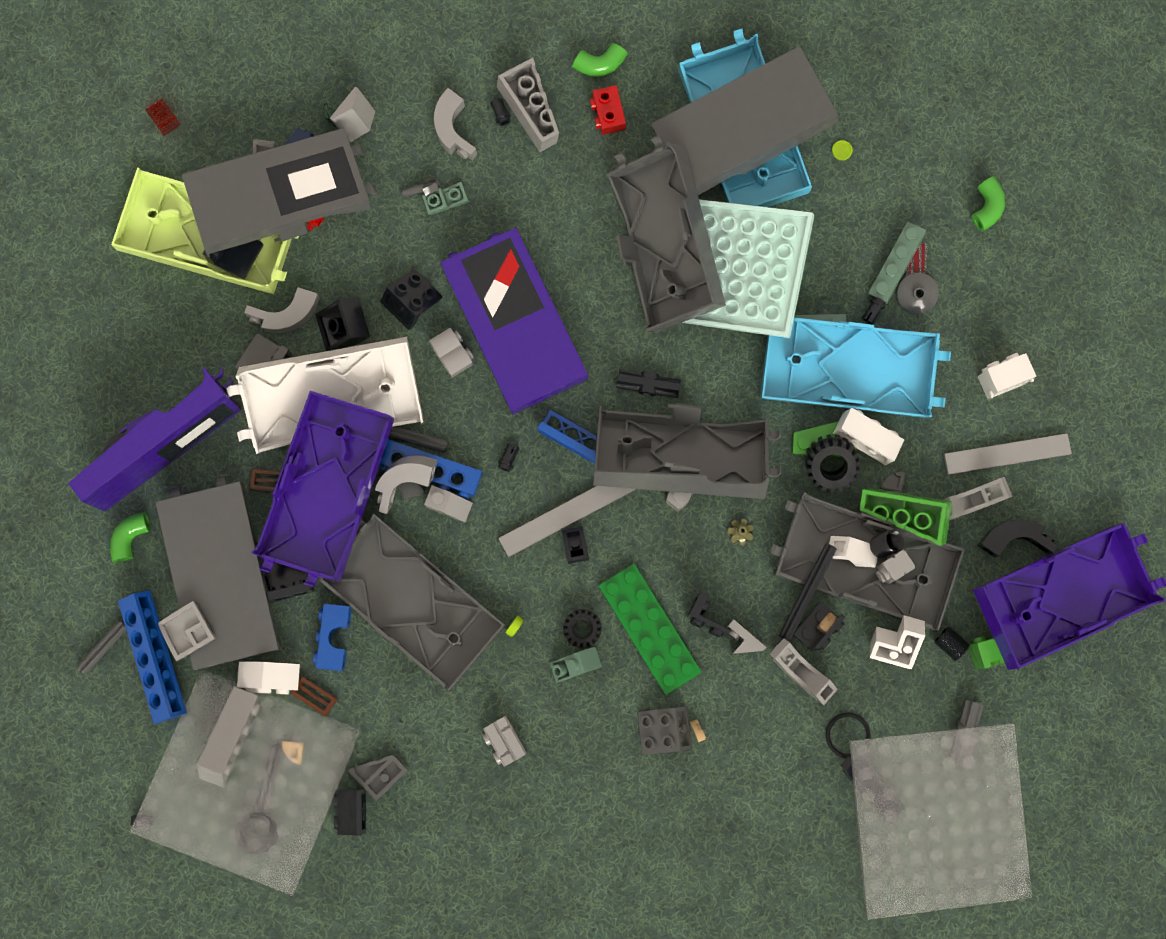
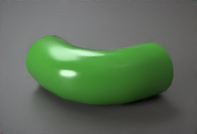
[572,43,628,77]
[972,176,1005,232]
[110,511,151,563]

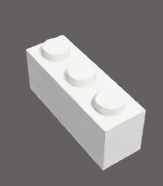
[833,408,904,465]

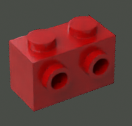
[589,85,626,135]

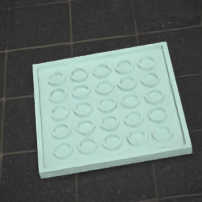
[683,200,814,338]

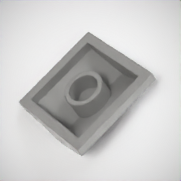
[330,87,375,142]

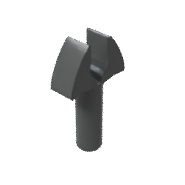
[401,178,440,197]

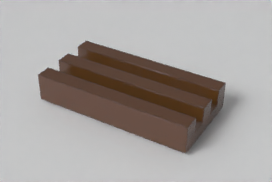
[250,468,281,492]
[290,675,338,717]

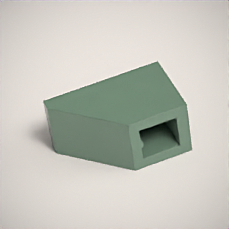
[550,647,602,683]

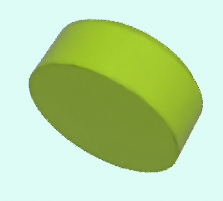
[505,615,524,637]

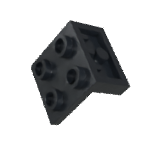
[202,240,264,279]
[380,269,442,330]
[263,562,314,602]
[687,592,730,638]
[793,602,845,651]

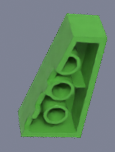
[860,487,952,546]
[968,636,1005,670]

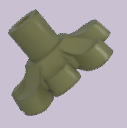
[726,518,754,546]

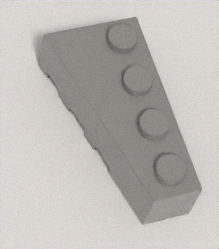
[497,58,559,152]
[197,687,261,788]

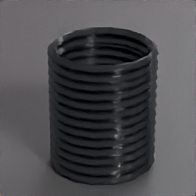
[870,530,904,558]
[934,626,970,661]

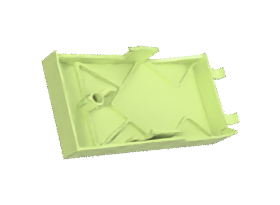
[111,168,299,294]

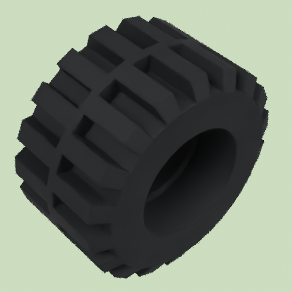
[805,434,861,492]

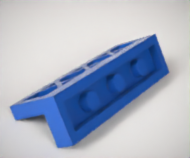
[537,410,597,464]

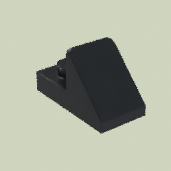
[562,527,589,564]

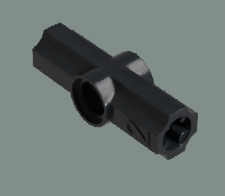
[616,369,681,398]

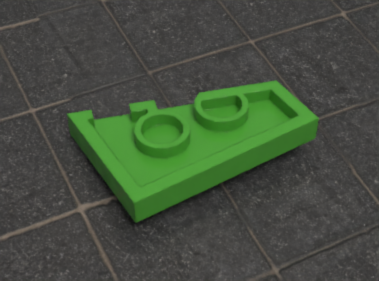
[792,421,856,458]

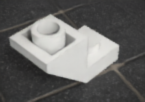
[829,536,878,567]

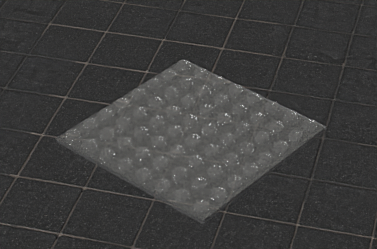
[130,669,361,896]
[850,723,1032,920]

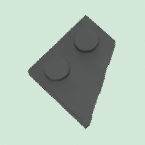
[348,754,408,801]

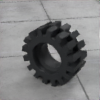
[563,609,602,648]

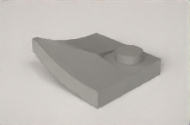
[158,601,216,661]

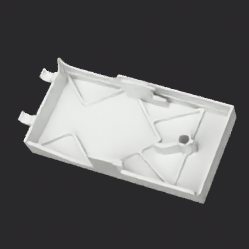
[226,337,423,454]

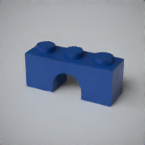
[313,604,352,671]

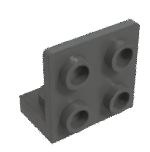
[235,333,293,370]
[638,706,692,755]

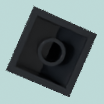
[315,298,370,351]
[334,789,366,836]

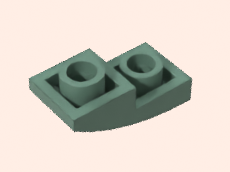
[422,182,470,215]

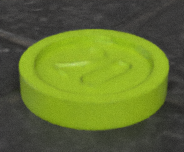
[832,140,853,160]

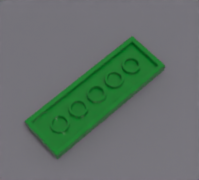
[598,564,702,695]

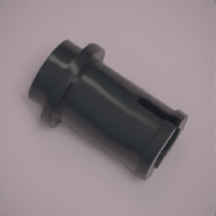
[490,98,511,126]
[862,297,885,325]
[498,444,519,472]

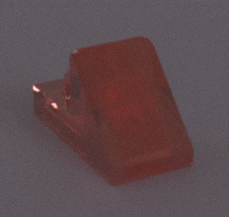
[145,99,181,136]

